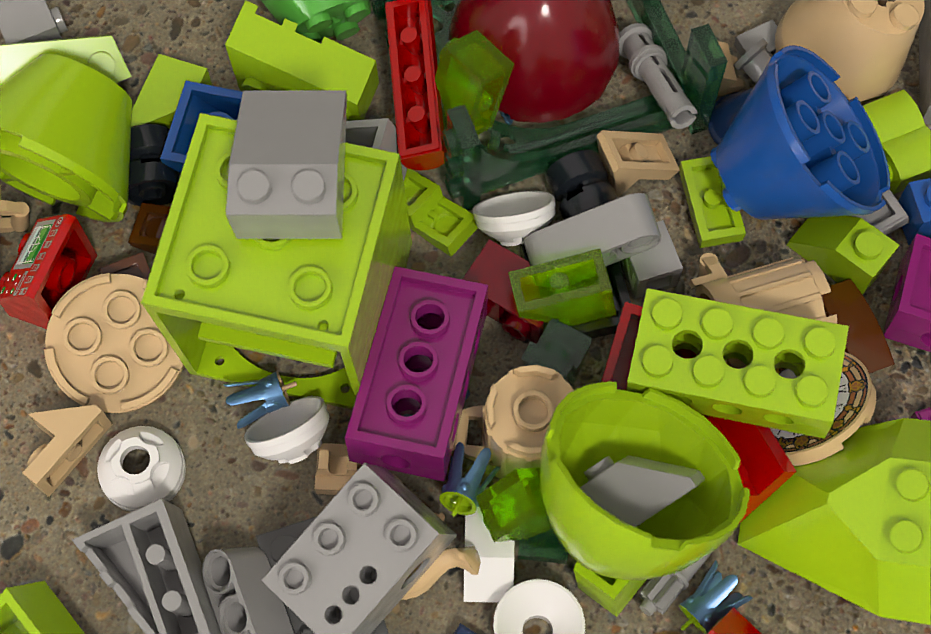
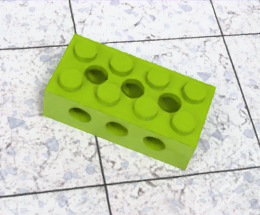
[627,288,849,439]

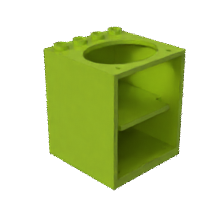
[141,113,412,410]

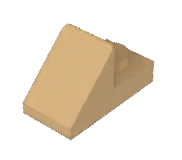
[596,130,680,197]
[22,405,113,497]

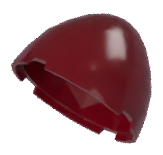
[447,0,619,123]

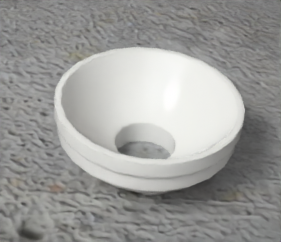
[472,191,555,246]
[244,396,330,464]
[97,426,186,512]
[493,579,585,634]

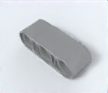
[523,193,662,287]
[202,546,294,634]

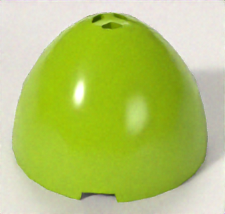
[540,381,750,580]

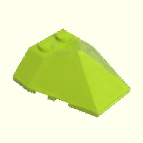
[737,418,931,625]

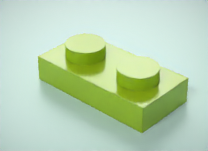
[679,156,746,248]

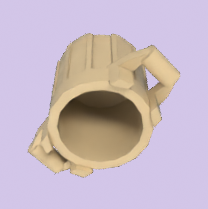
[689,253,837,369]
[452,365,574,490]

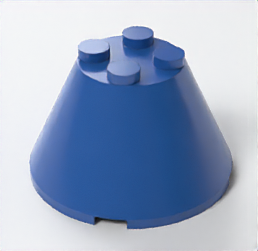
[710,45,890,220]

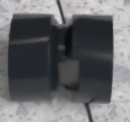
[128,124,180,207]
[545,150,618,220]

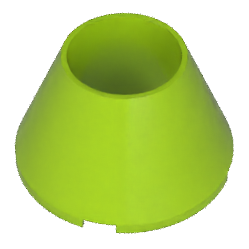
[0,54,132,223]

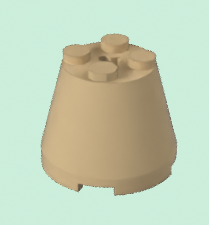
[775,0,925,106]

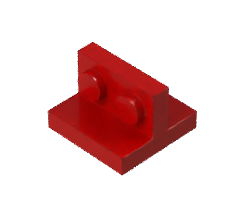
[704,416,797,524]

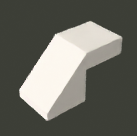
[464,487,515,603]

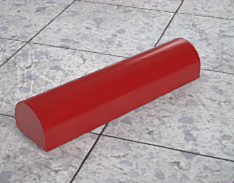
[385,0,447,170]

